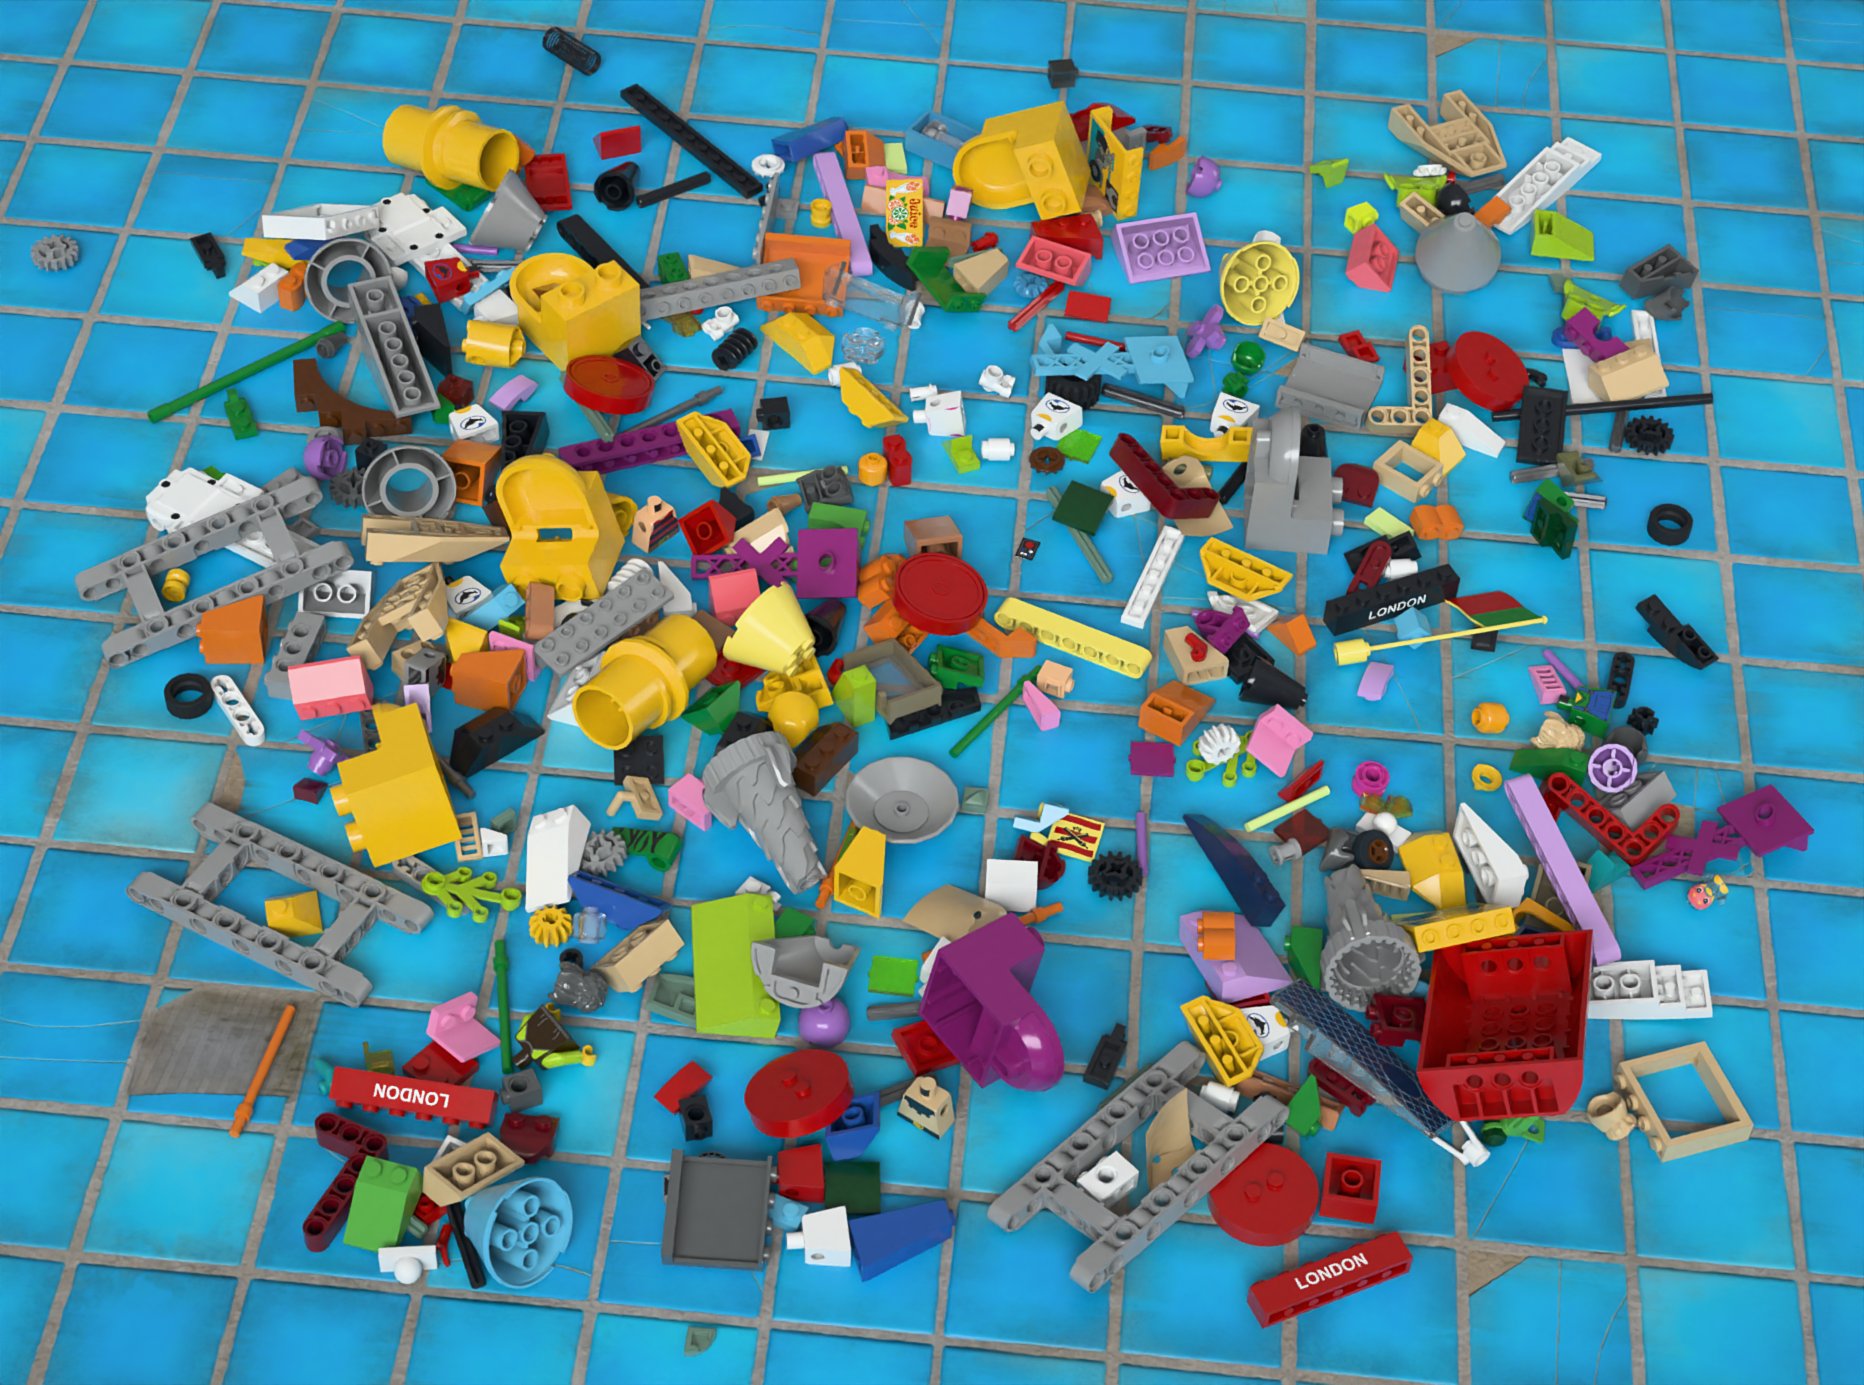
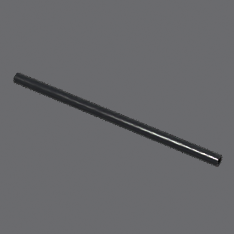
[1491,393,1713,422]

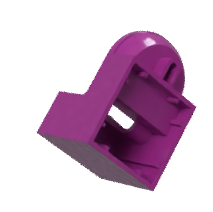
[918,912,1064,1092]

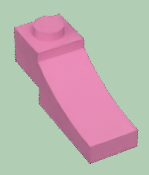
[865,166,930,196]

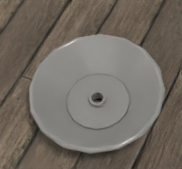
[845,757,959,844]

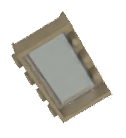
[843,638,943,725]

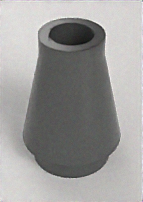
[315,332,348,359]

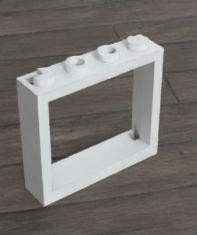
[262,203,380,240]

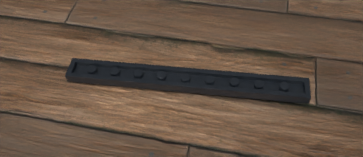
[620,83,763,199]

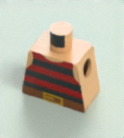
[632,496,679,554]

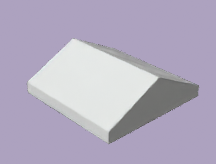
[985,859,1038,913]

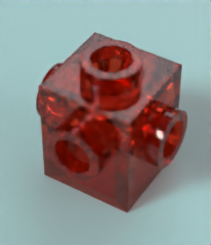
[437,373,474,408]

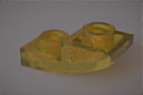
[660,312,702,337]
[1359,792,1413,818]

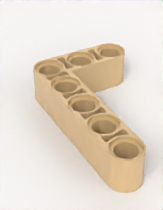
[1364,325,1432,434]

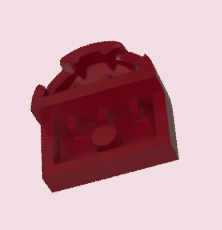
[1333,463,1379,508]
[1011,834,1066,890]
[500,1112,560,1164]

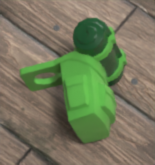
[1481,1116,1545,1147]

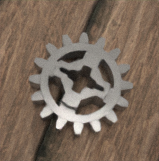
[30,234,80,272]
[579,830,627,877]

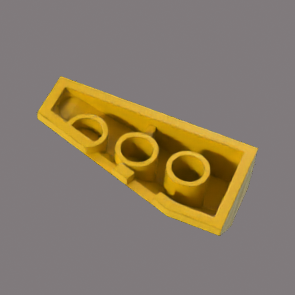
[241,238,309,269]

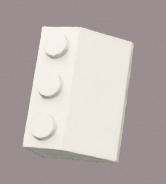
[547,651,606,727]

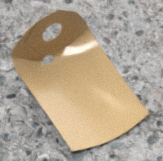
[1162,455,1234,537]
[902,884,1007,943]
[1146,1088,1197,1191]

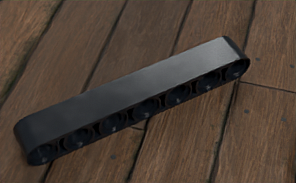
[556,214,650,289]

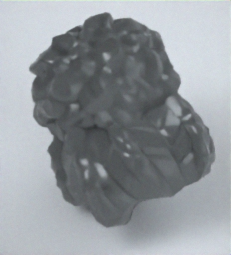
[548,961,608,1013]

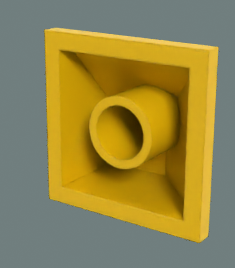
[1410,418,1466,477]
[444,616,489,665]
[265,890,323,938]

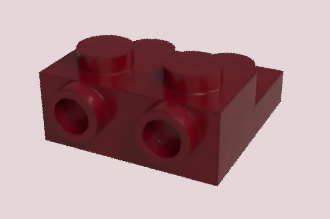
[1365,994,1426,1047]

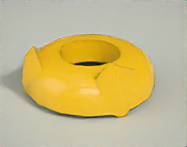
[1471,764,1502,792]

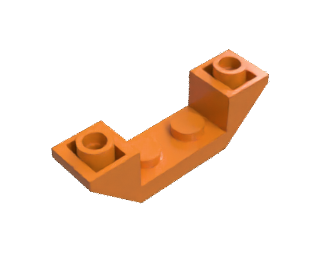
[965,609,1037,658]

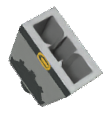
[404,648,449,700]

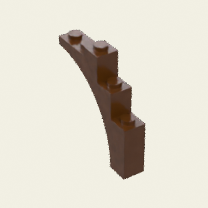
[293,358,412,446]

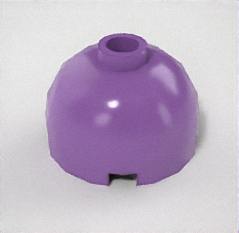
[1185,155,1222,198]
[303,435,347,481]
[1587,744,1637,793]
[798,996,851,1048]

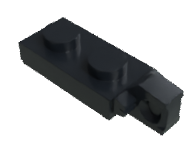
[190,232,226,279]
[1083,1023,1128,1091]

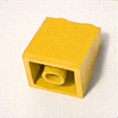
[834,826,886,919]

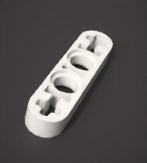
[210,675,266,746]

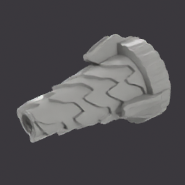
[702,731,827,895]
[1319,864,1426,1012]

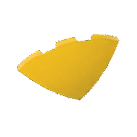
[756,654,834,712]

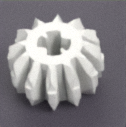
[1197,723,1241,766]

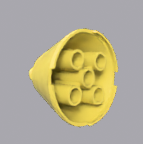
[1219,241,1300,326]
[723,581,816,677]

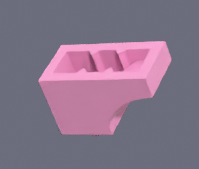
[668,773,712,832]

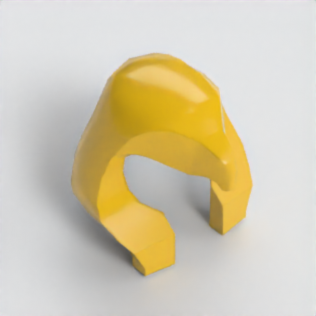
[767,692,819,749]

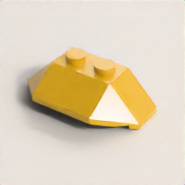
[760,312,835,375]
[839,367,909,428]
[676,411,751,489]
[1200,537,1293,602]
[1398,830,1466,910]
[1180,995,1265,1087]

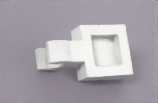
[735,876,781,913]

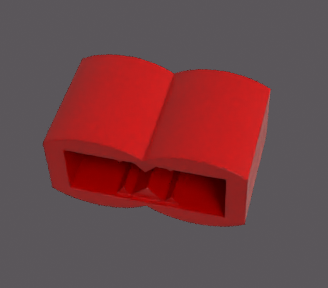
[882,434,912,487]

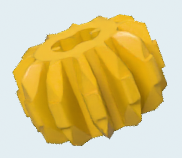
[529,904,573,949]

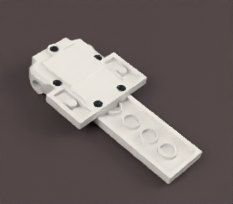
[363,192,487,311]
[145,467,321,568]

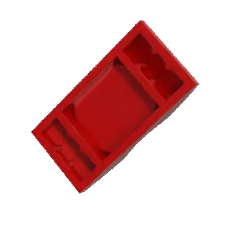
[1069,103,1136,142]
[524,153,572,212]

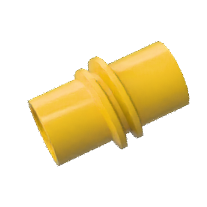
[383,104,519,192]
[572,614,717,750]

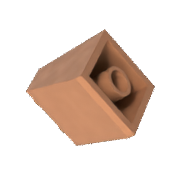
[904,516,963,559]

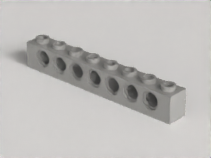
[640,258,801,321]

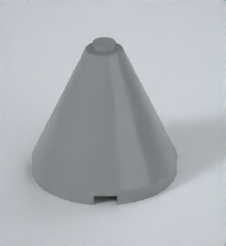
[1415,212,1501,295]

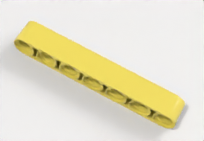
[994,597,1152,678]

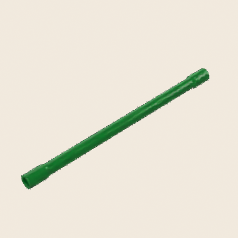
[147,320,345,424]

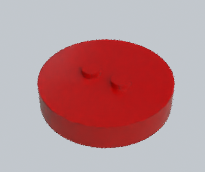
[1446,331,1529,411]
[563,355,655,414]
[891,552,988,636]
[744,1049,854,1138]
[1207,1143,1319,1247]

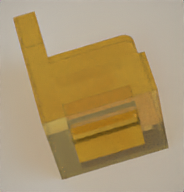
[362,1041,395,1075]

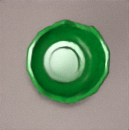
[1231,341,1266,376]

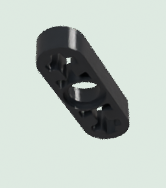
[1607,652,1635,709]

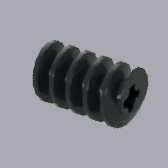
[712,328,758,371]

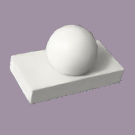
[1355,810,1412,853]
[378,1245,438,1284]

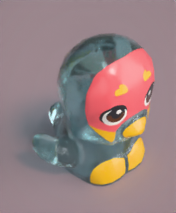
[1686,873,1729,911]

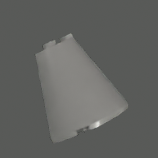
[751,934,861,1008]

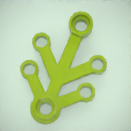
[1185,730,1257,788]
[421,867,522,923]

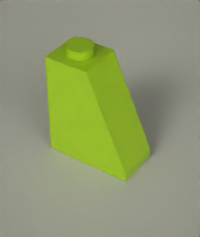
[831,665,876,728]

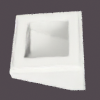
[480,828,509,857]

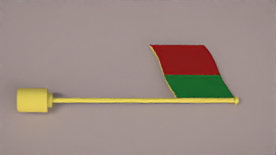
[1333,591,1548,666]

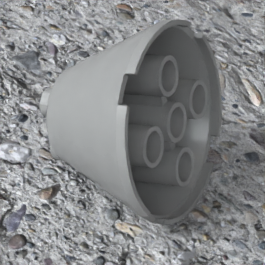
[468,169,548,252]

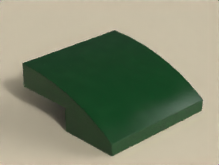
[1052,480,1114,536]
[1530,499,1578,560]
[825,1162,881,1215]

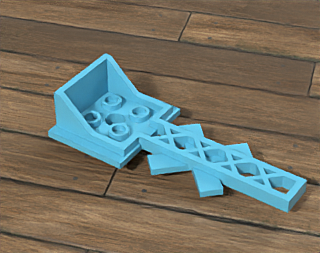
[1030,336,1194,398]

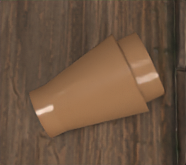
[767,493,802,516]

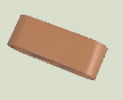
[525,581,554,641]

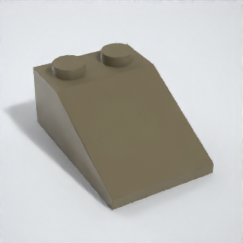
[1524,861,1592,932]

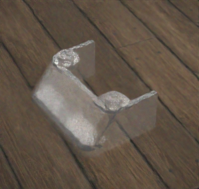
[822,261,922,331]

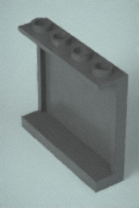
[661,1149,777,1272]

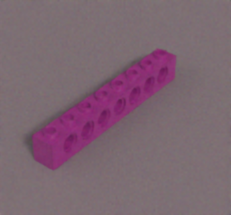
[558,409,740,475]

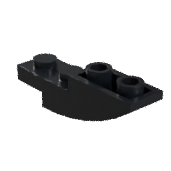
[869,224,918,291]
[1635,594,1719,670]

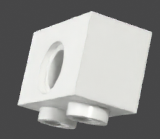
[1076,1151,1139,1209]

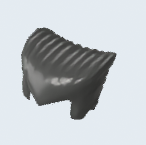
[1644,286,1690,321]
[1602,727,1648,766]
[1319,827,1359,872]

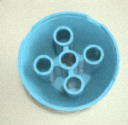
[464,1176,573,1289]

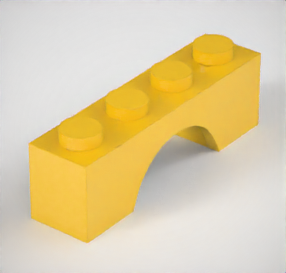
[1160,425,1253,462]

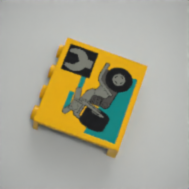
[1086,106,1144,221]
[1390,902,1516,953]

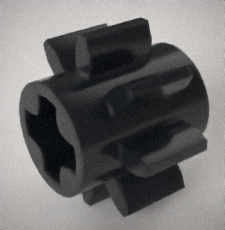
[1627,707,1659,736]

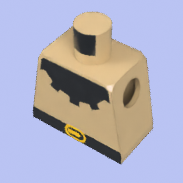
[897,1077,955,1140]

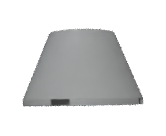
[304,238,393,324]
[362,445,456,519]

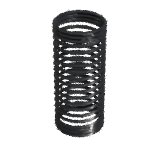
[542,27,601,76]

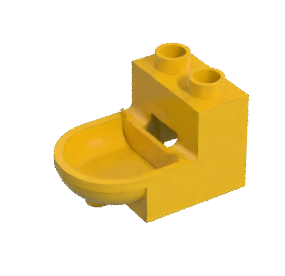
[953,100,1091,220]
[510,253,641,372]
[496,453,625,602]
[330,702,462,868]

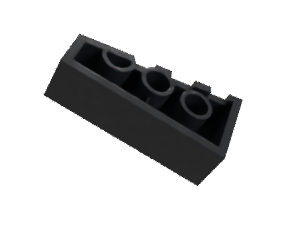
[501,410,550,472]

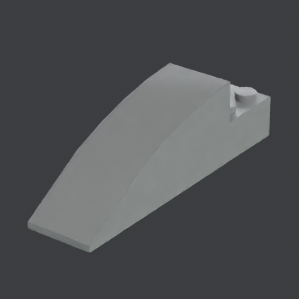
[347,275,441,418]

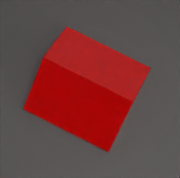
[593,125,641,160]
[677,499,736,555]

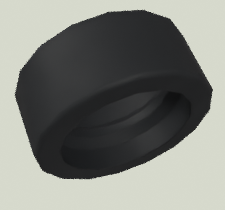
[1647,504,1693,546]
[164,673,213,719]

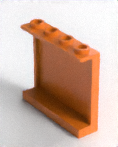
[756,232,851,317]

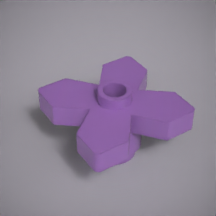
[1185,304,1226,359]
[297,729,353,777]

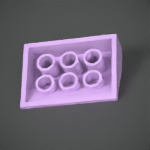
[1110,212,1211,285]
[1179,910,1293,1004]

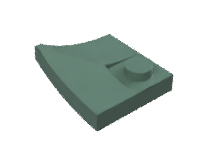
[645,974,696,1027]

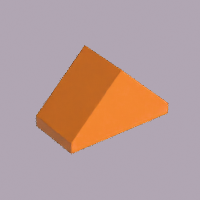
[1267,613,1317,657]

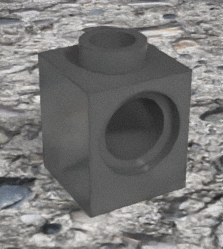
[499,1068,543,1113]

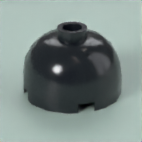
[1435,181,1475,216]

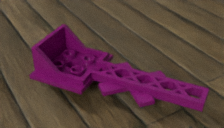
[691,528,861,599]
[1631,784,1814,890]

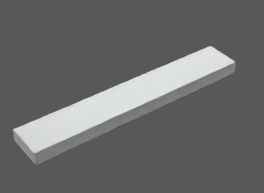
[1630,310,1667,399]
[1121,525,1186,629]

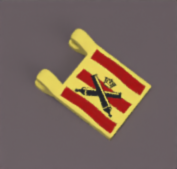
[1030,802,1105,863]

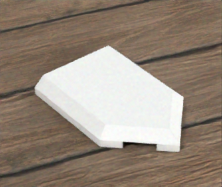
[1207,591,1279,635]

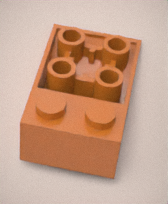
[1138,680,1216,747]

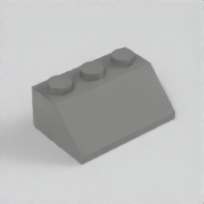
[298,570,377,619]
[1589,770,1677,836]

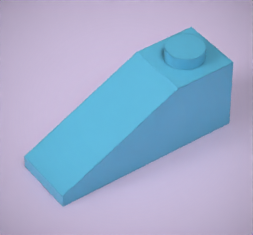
[459,583,525,631]

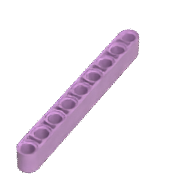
[813,151,873,278]
[1504,774,1621,967]

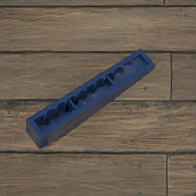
[1182,814,1286,927]

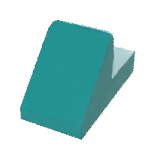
[1586,849,1630,894]

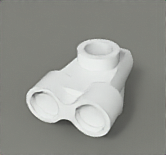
[701,306,739,341]
[978,365,1015,398]

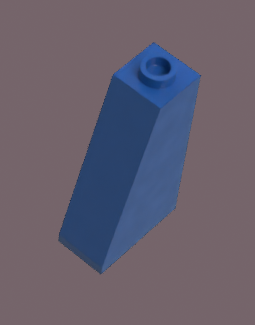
[771,117,848,162]
[848,1200,956,1282]

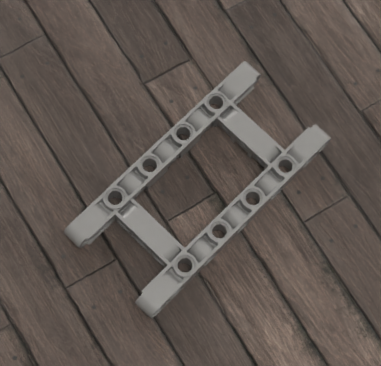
[74,477,354,668]
[125,802,434,1008]
[987,1041,1290,1293]

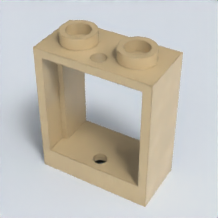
[1373,440,1444,504]

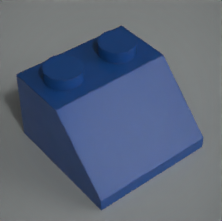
[825,1091,881,1162]

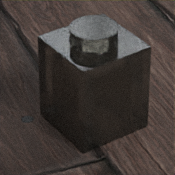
[1047,59,1079,89]

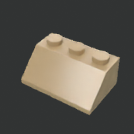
[1588,344,1669,402]
[589,919,685,993]
[422,1132,525,1207]

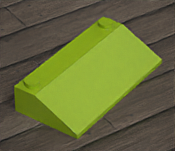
[690,893,781,1039]

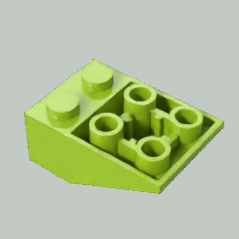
[1530,209,1594,262]

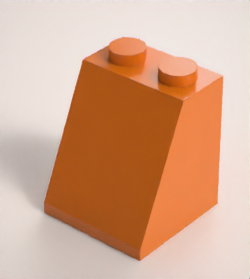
[441,439,502,507]
[197,595,269,664]
[450,649,528,712]

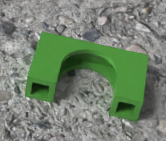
[793,502,871,583]

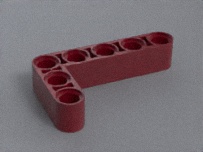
[1109,433,1220,519]
[302,1112,389,1253]

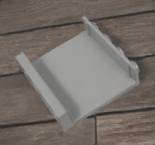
[1275,342,1385,432]

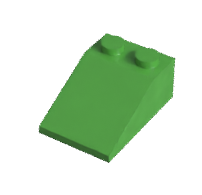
[343,1156,423,1253]

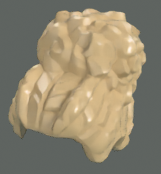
[1530,711,1585,752]

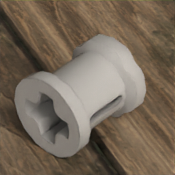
[1269,838,1302,867]

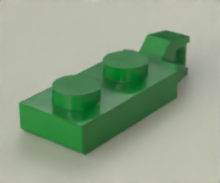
[224,388,258,440]

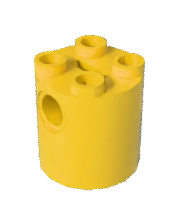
[462,320,526,369]

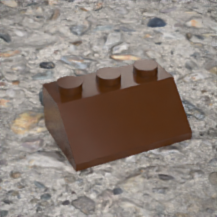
[792,722,859,797]

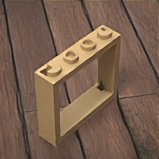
[1614,1041,1754,1163]

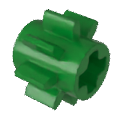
[1221,371,1250,399]

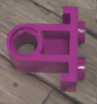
[1195,606,1250,655]

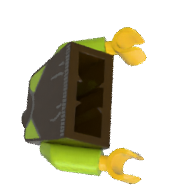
[512,1003,597,1071]

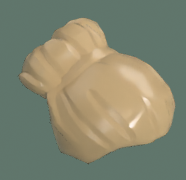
[1586,1091,1637,1141]

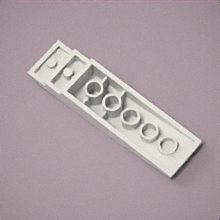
[1492,137,1602,235]
[1518,960,1713,1019]

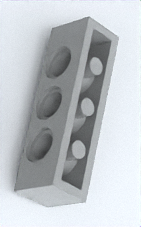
[264,611,327,701]

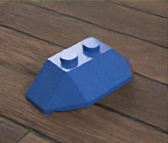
[568,870,671,930]

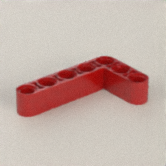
[1547,772,1680,867]

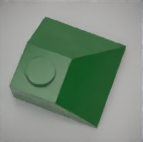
[681,680,740,735]

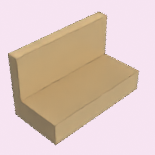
[1258,317,1311,353]

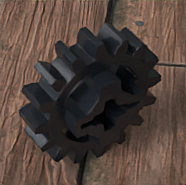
[1624,415,1674,456]
[1088,851,1143,901]

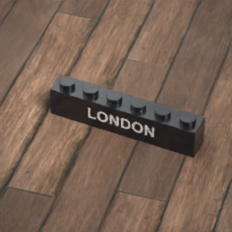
[1323,563,1460,636]

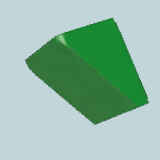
[430,392,455,424]

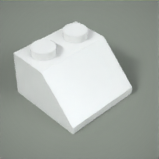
[229,263,289,314]

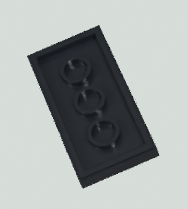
[1516,385,1568,466]

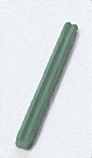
[559,371,615,443]
[1046,486,1113,584]

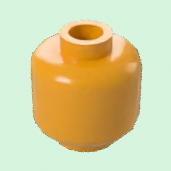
[858,453,888,487]
[1471,702,1509,734]

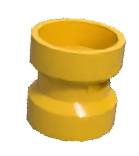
[810,198,832,228]
[161,569,191,602]

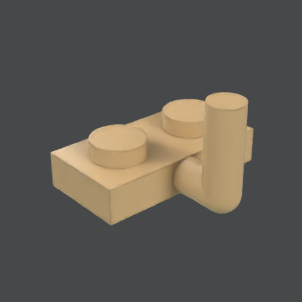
[606,776,663,821]

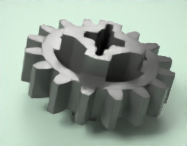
[329,467,366,509]

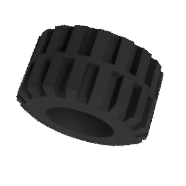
[1045,363,1102,410]

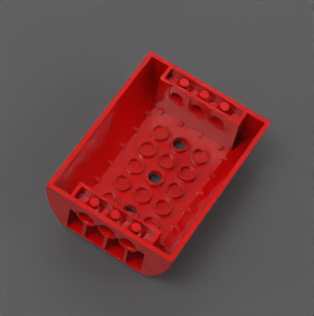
[1417,929,1594,1122]

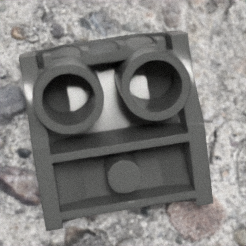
[796,465,855,514]

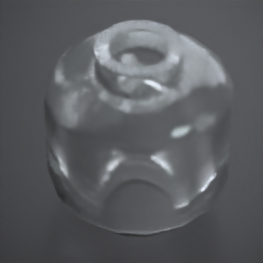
[572,907,607,944]

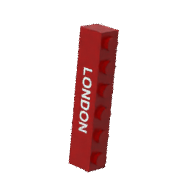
[329,1066,499,1130]
[1247,1231,1413,1329]

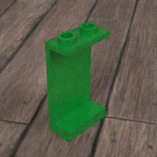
[906,246,987,312]

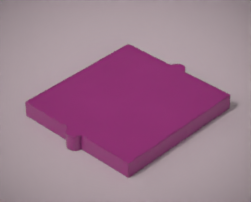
[1128,741,1176,777]

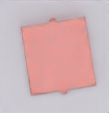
[1273,809,1329,856]

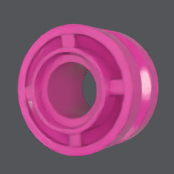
[1351,761,1390,801]

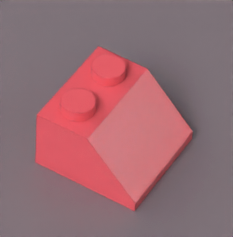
[709,568,760,627]

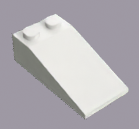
[1453,803,1529,908]
[525,805,591,913]

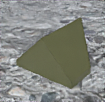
[1556,450,1604,488]

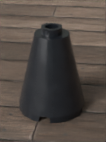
[594,161,641,211]
[1299,424,1329,458]
[804,599,847,658]
[1238,655,1308,710]

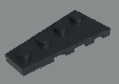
[885,687,981,740]

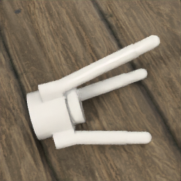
[1423,1121,1490,1167]

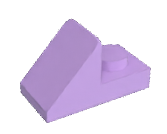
[404,683,432,733]

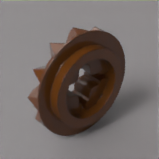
[1029,447,1065,475]

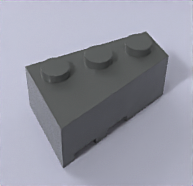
[1619,244,1699,299]

